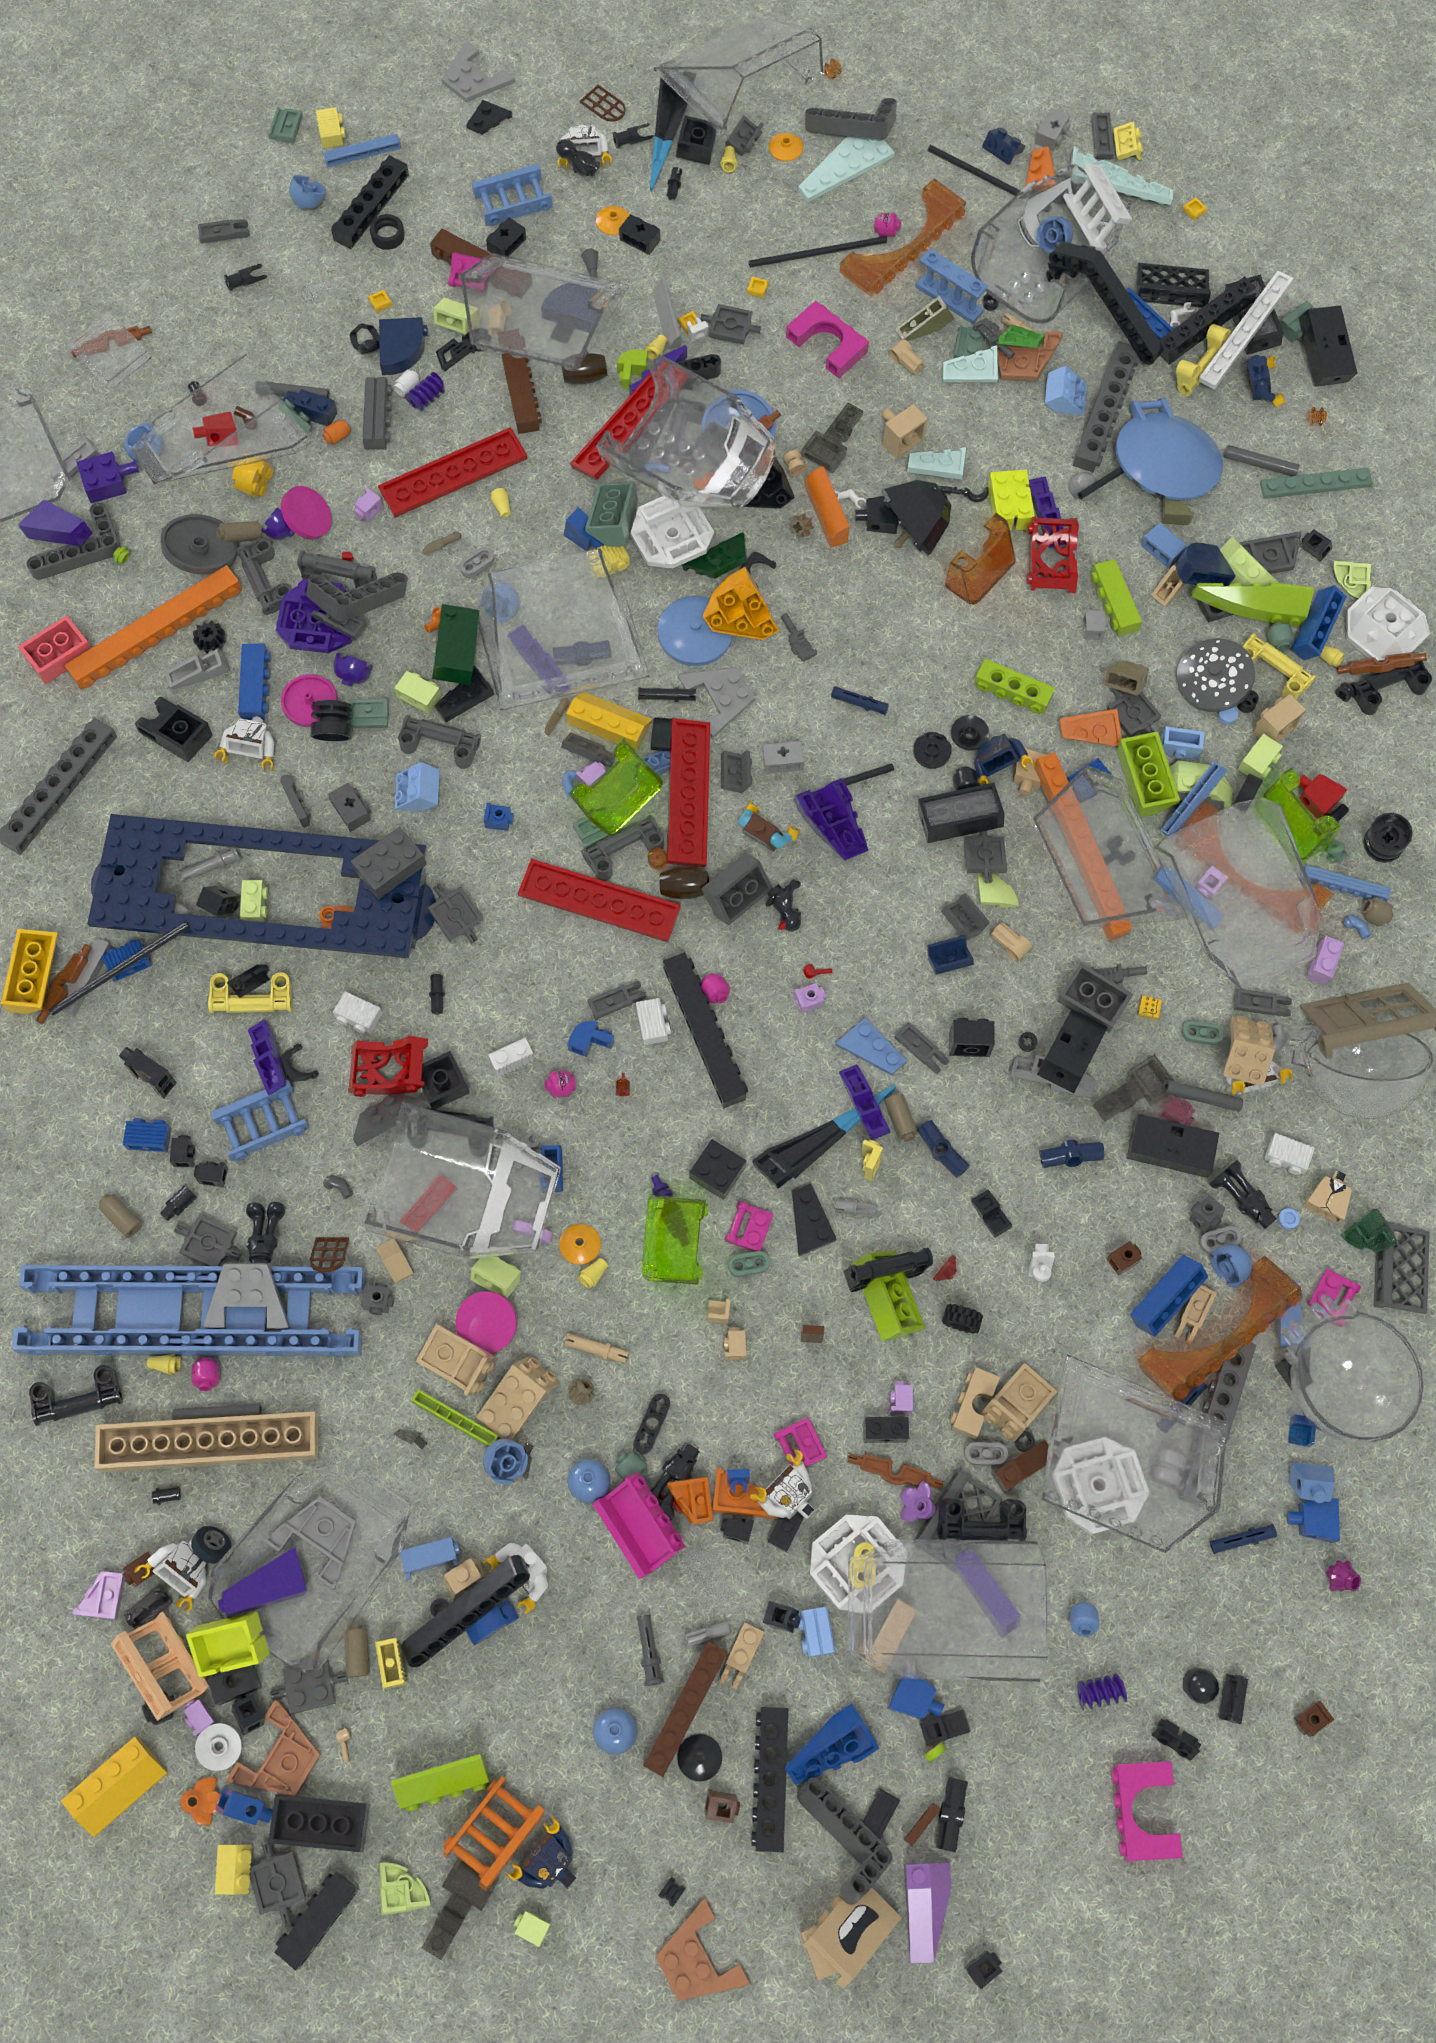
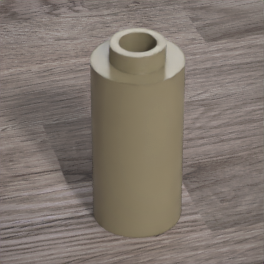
[216,521,261,542]
[884,1094,918,1142]
[98,1194,142,1238]
[344,1625,369,1678]

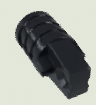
[160,1185,197,1221]

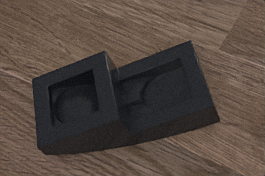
[651,717,672,752]
[971,1189,1012,1238]
[920,1709,971,1746]

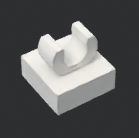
[687,317,709,342]

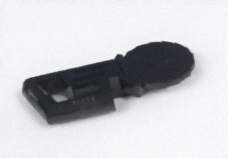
[436,328,491,372]

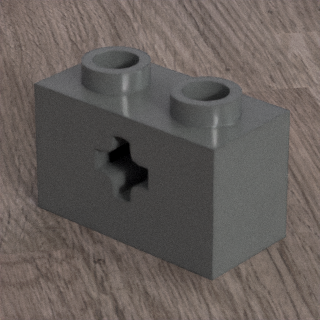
[328,783,371,832]

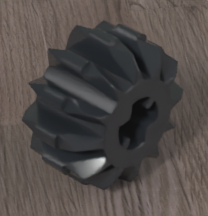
[193,620,226,654]

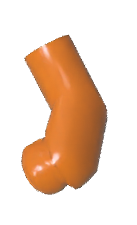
[424,607,441,633]

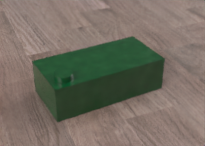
[432,604,480,685]

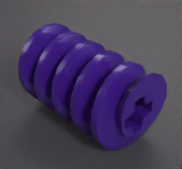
[405,372,445,411]
[1077,1674,1127,1711]

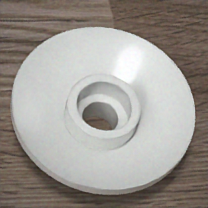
[195,1723,242,1771]

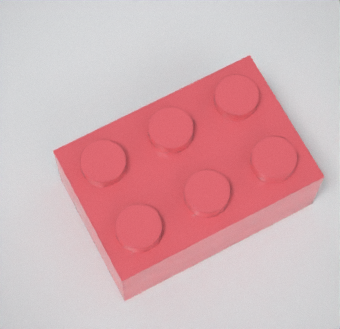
[18,615,91,685]

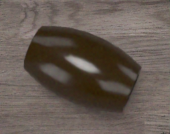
[561,353,608,385]
[659,867,709,899]

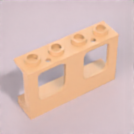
[111,1611,209,1721]

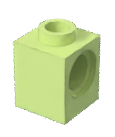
[514,1911,551,1947]

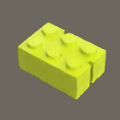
[988,469,1035,532]
[186,1611,270,1678]

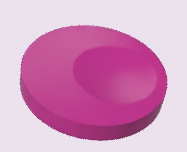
[281,486,332,540]
[281,674,338,727]
[456,1291,518,1353]

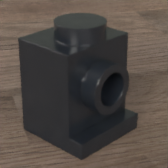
[1301,529,1333,562]
[170,1135,195,1167]
[194,1161,228,1188]
[720,1516,754,1544]
[762,1601,800,1633]
[232,1694,265,1736]
[964,1950,1003,1989]

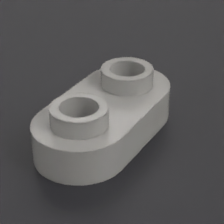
[460,547,494,577]
[1199,1226,1242,1254]
[964,1442,1008,1466]

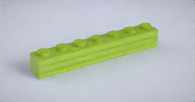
[411,1389,499,1447]

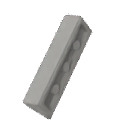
[653,278,681,349]
[62,939,113,1016]

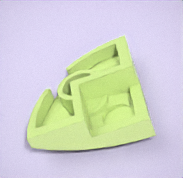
[1333,561,1371,599]
[976,873,1019,908]
[379,1863,430,1915]

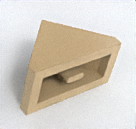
[1151,565,1185,607]
[376,1238,414,1284]

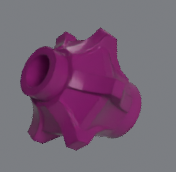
[1326,1560,1361,1592]

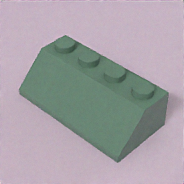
[585,482,638,547]

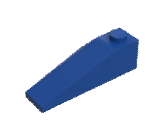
[785,1703,880,1785]

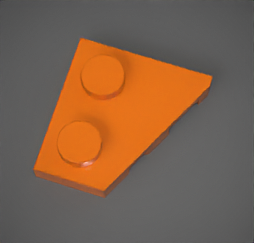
[667,1477,713,1524]

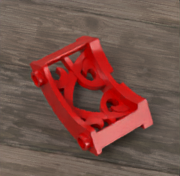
[1026,517,1079,593]
[348,1035,428,1097]

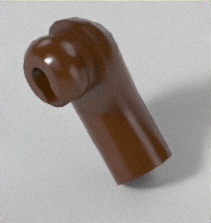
[234,406,257,430]

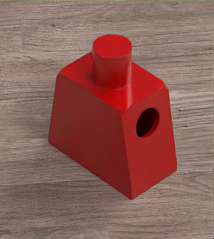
[192,411,238,446]
[1296,774,1348,822]

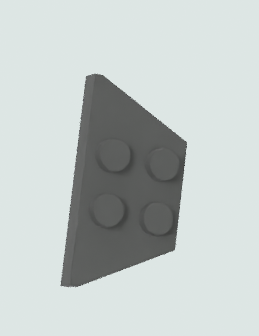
[1239,531,1302,574]
[353,1094,428,1147]

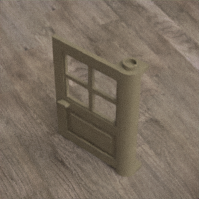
[1300,983,1436,1059]

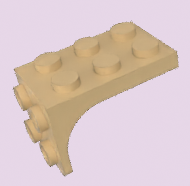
[1224,1016,1275,1086]
[416,1324,496,1397]
[476,1357,560,1440]
[981,1363,1057,1442]

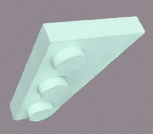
[942,345,998,382]
[907,447,966,480]

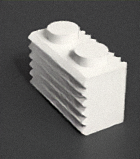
[333,991,382,1034]
[636,998,671,1045]
[488,1038,534,1078]
[1264,1133,1315,1175]

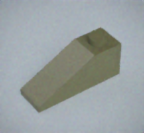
[895,296,955,341]

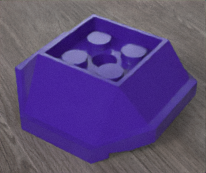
[275,579,357,654]

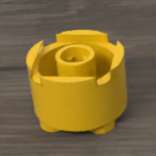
[232,454,274,498]

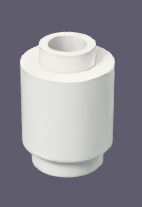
[393,370,420,397]

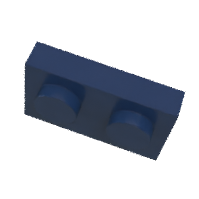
[982,128,1026,165]
[927,935,974,975]

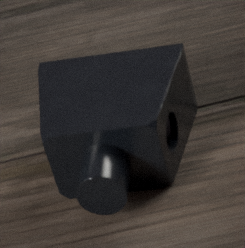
[855,496,898,534]

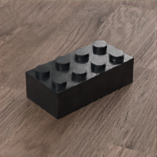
[268,1794,370,1852]

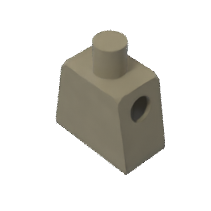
[1105,661,1149,696]

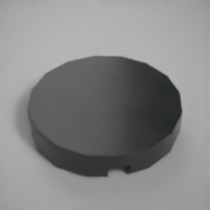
[913,732,952,769]

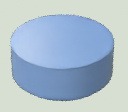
[1218,707,1238,725]
[1278,1208,1300,1230]

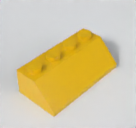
[566,691,653,752]
[1,929,58,1014]
[61,1737,168,1837]

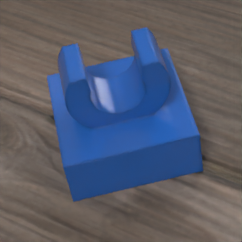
[727,1469,750,1493]

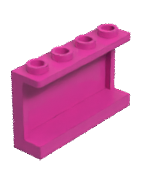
[592,1472,686,1579]

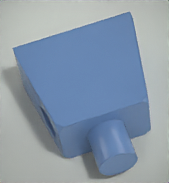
[1288,1462,1335,1503]

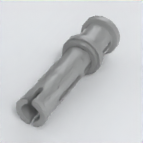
[180,847,241,882]

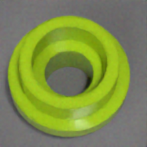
[113,546,130,564]

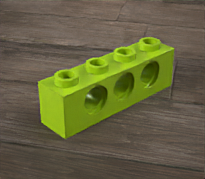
[974,658,1055,715]

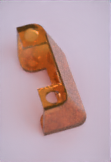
[945,513,1016,605]

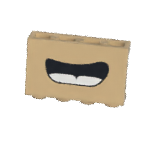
[802,1888,902,1989]

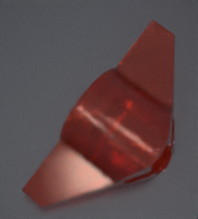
[616,1073,630,1096]
[933,1255,957,1281]

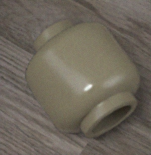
[1362,897,1394,926]

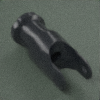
[612,123,654,148]
[224,264,267,291]

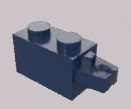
[283,389,337,426]

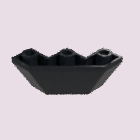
[718,440,795,509]
[881,480,951,556]

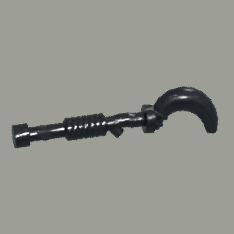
[939,486,989,502]

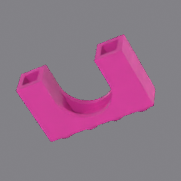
[786,300,869,378]
[1111,1761,1183,1861]

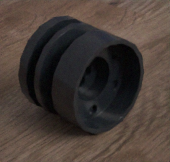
[310,700,353,741]
[1363,812,1413,863]

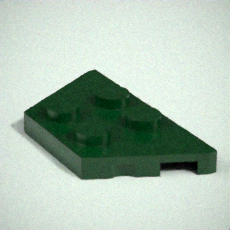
[682,532,747,579]

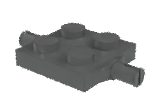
[700,304,761,345]
[1107,688,1162,737]
[964,831,1007,884]
[427,883,483,944]
[174,1215,242,1266]
[270,1657,348,1715]
[249,1843,306,1925]

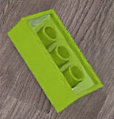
[1117,732,1180,818]
[853,1251,926,1342]
[391,1754,491,1812]

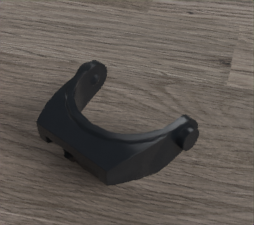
[739,551,776,588]
[281,1044,319,1082]

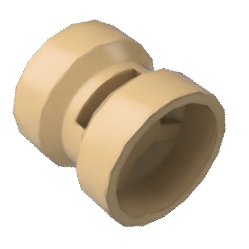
[783,450,807,476]

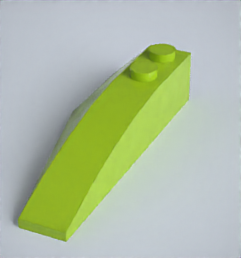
[1191,583,1314,627]

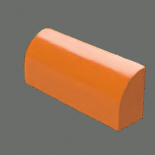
[805,466,850,548]

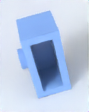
[1161,726,1204,760]

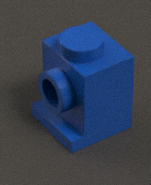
[484,803,514,831]

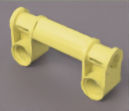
[1176,324,1231,396]
[1243,633,1317,700]
[208,972,293,1013]

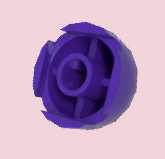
[261,507,295,540]
[333,653,373,687]

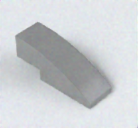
[165,649,230,689]

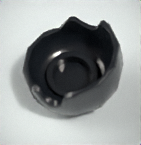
[1183,1667,1219,1704]

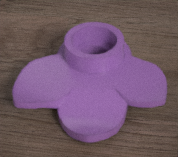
[900,1481,936,1522]

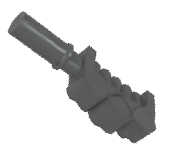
[973,318,1015,359]
[781,613,818,662]
[1091,964,1147,984]

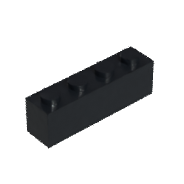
[274,1872,359,1971]

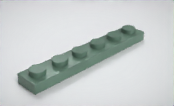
[1260,468,1373,499]

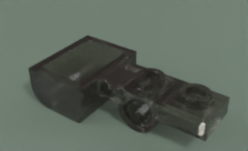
[801,402,863,473]
[1093,1054,1174,1122]
[422,1857,500,1960]

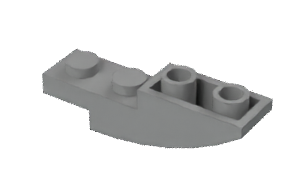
[1011,1055,1096,1097]

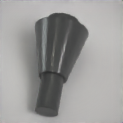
[581,248,599,282]

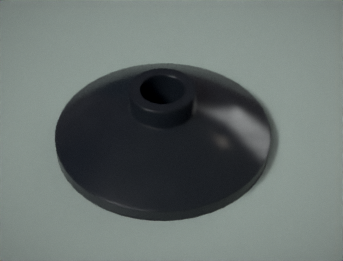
[951,715,989,751]
[677,1734,722,1782]

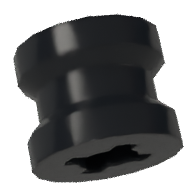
[1237,690,1259,713]
[658,1876,686,1907]

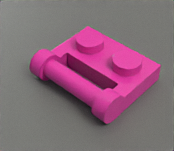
[448,252,487,293]
[725,1201,773,1252]
[1307,1268,1361,1323]
[773,1418,827,1468]

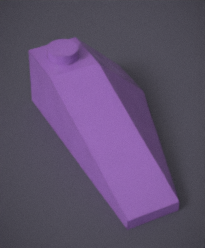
[904,1862,952,1963]

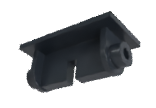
[227,964,270,998]
[124,1585,173,1629]
[1219,1674,1248,1724]
[1152,1718,1201,1761]

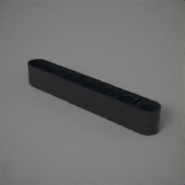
[401,1555,530,1668]

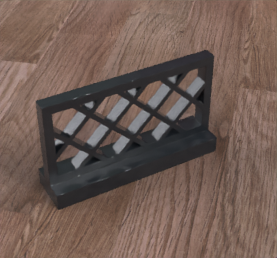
[1137,263,1211,308]

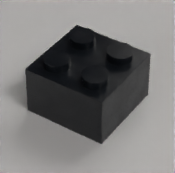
[676,115,719,165]
[949,1018,995,1057]
[421,1051,470,1110]
[689,1139,747,1200]

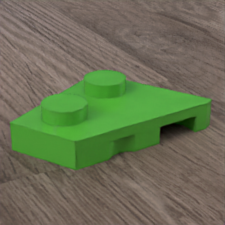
[998,324,1045,348]

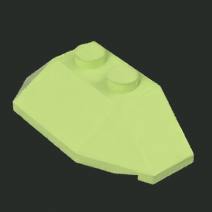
[1220,536,1279,586]
[1170,760,1233,807]

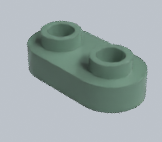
[1182,1021,1224,1045]
[728,1251,770,1277]

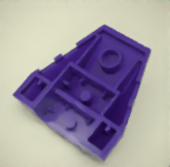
[794,778,869,861]

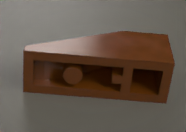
[992,1440,1057,1494]

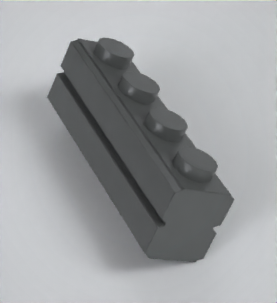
[363,377,392,450]

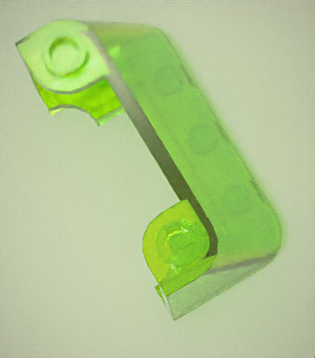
[568,739,663,835]
[1254,767,1341,863]
[642,1194,708,1285]

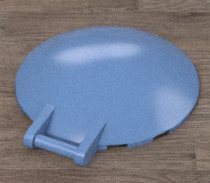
[1116,398,1223,500]

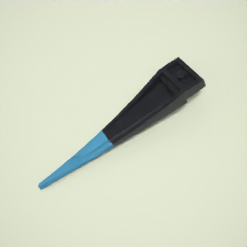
[650,65,697,191]
[752,1085,896,1189]

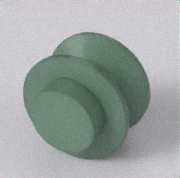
[1325,842,1347,862]

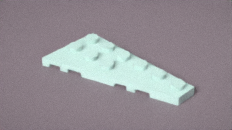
[798,136,895,202]
[1070,147,1173,205]

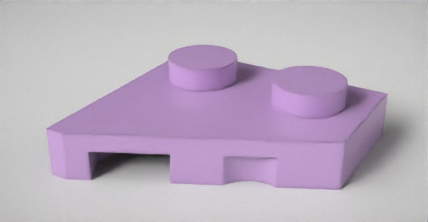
[72,1571,124,1620]

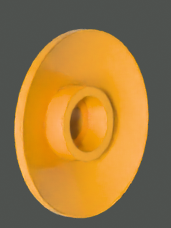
[769,133,803,161]
[596,206,630,235]
[559,1224,601,1265]

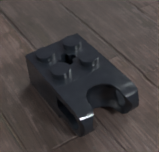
[135,697,212,762]

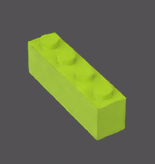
[1090,559,1142,637]

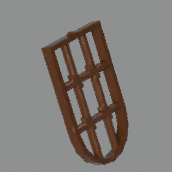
[580,84,626,122]
[310,1237,349,1272]

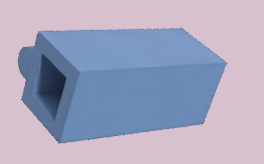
[400,1537,461,1581]

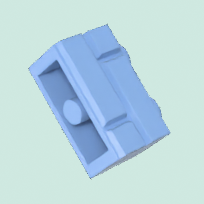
[798,1607,835,1658]

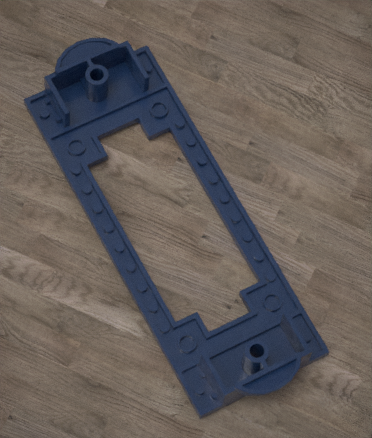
[87,814,436,959]

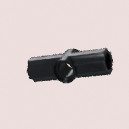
[936,1777,968,1853]

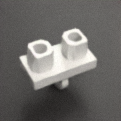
[1028,1244,1055,1282]

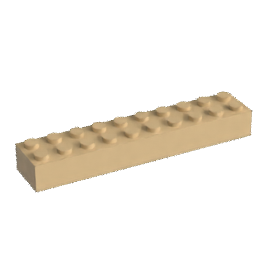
[94,1411,319,1473]

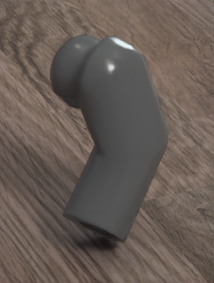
[323,1175,353,1199]

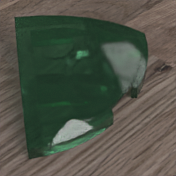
[1341,1208,1398,1252]

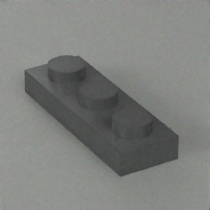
[1092,112,1114,159]

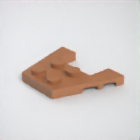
[995,330,1063,381]
[226,1700,321,1796]
[655,1899,750,2001]

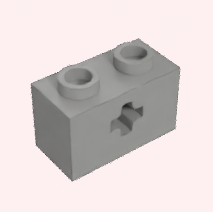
[1034,108,1071,151]
[762,740,804,774]

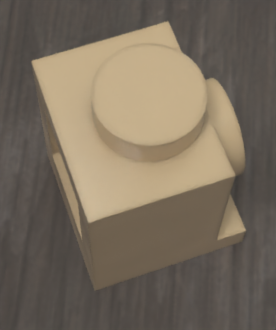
[724,1327,746,1361]

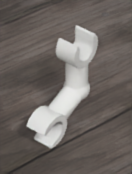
[1170,302,1195,327]
[834,489,866,510]

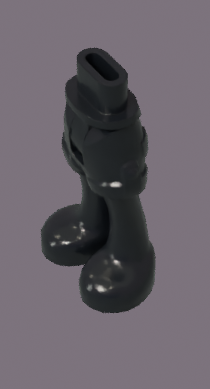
[1209,1160,1277,1229]
[246,1202,286,1263]
[650,1442,700,1520]

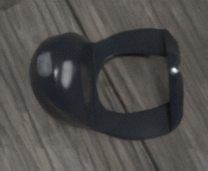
[350,323,380,354]

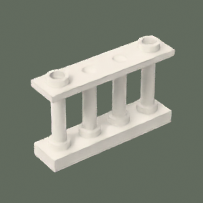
[1063,164,1132,251]

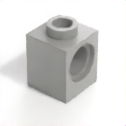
[1083,609,1106,640]

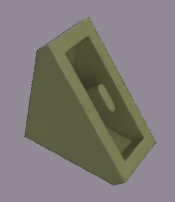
[1162,495,1194,525]

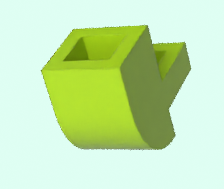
[617,349,648,390]

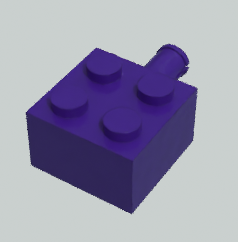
[76,451,139,504]

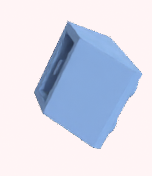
[1045,365,1087,415]
[395,762,440,810]

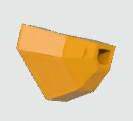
[703,567,780,640]

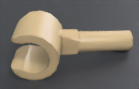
[336,1727,351,1762]

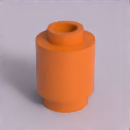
[322,419,351,445]

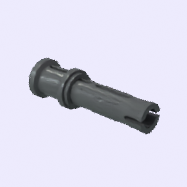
[637,1615,664,1686]

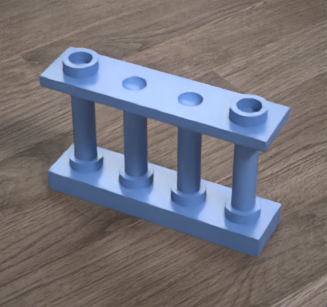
[472,164,553,226]
[916,248,988,325]
[211,1080,309,1161]

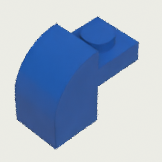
[567,1021,614,1057]
[466,1599,519,1645]

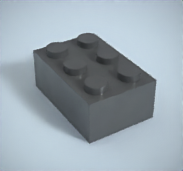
[351,826,427,899]
[701,853,773,925]
[1057,963,1133,1033]

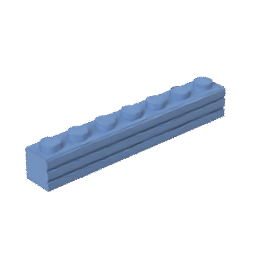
[323,134,401,167]
[1161,761,1228,840]
[1301,865,1391,902]

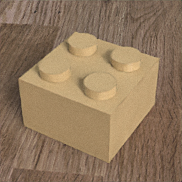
[1254,694,1306,743]

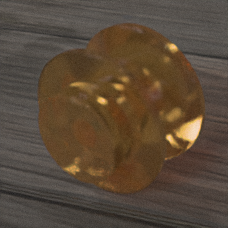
[824,58,842,79]
[1308,407,1327,426]
[648,848,668,870]

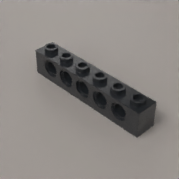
[331,155,409,249]
[1159,276,1256,365]
[751,1707,789,1853]

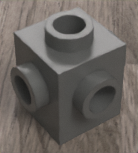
[1189,1195,1225,1233]
[360,1283,395,1315]

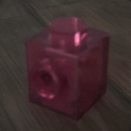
[1160,1096,1195,1126]

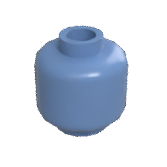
[1069,1602,1100,1637]

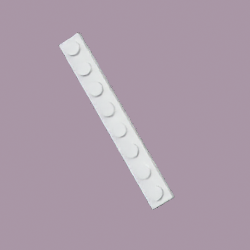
[1199,271,1294,390]

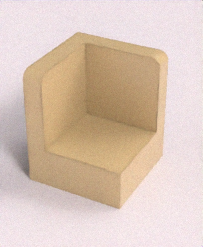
[707,1298,731,1324]

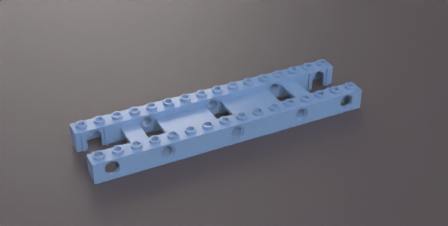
[12,1265,366,1356]

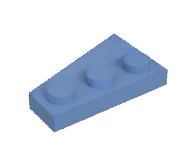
[835,1018,907,1076]

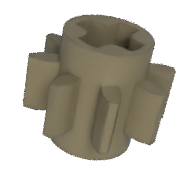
[790,514,814,538]
[568,1379,595,1405]

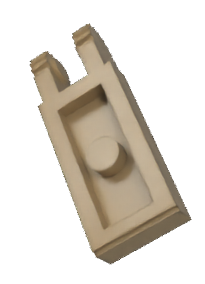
[1174,1285,1217,1344]
[720,1622,764,1690]

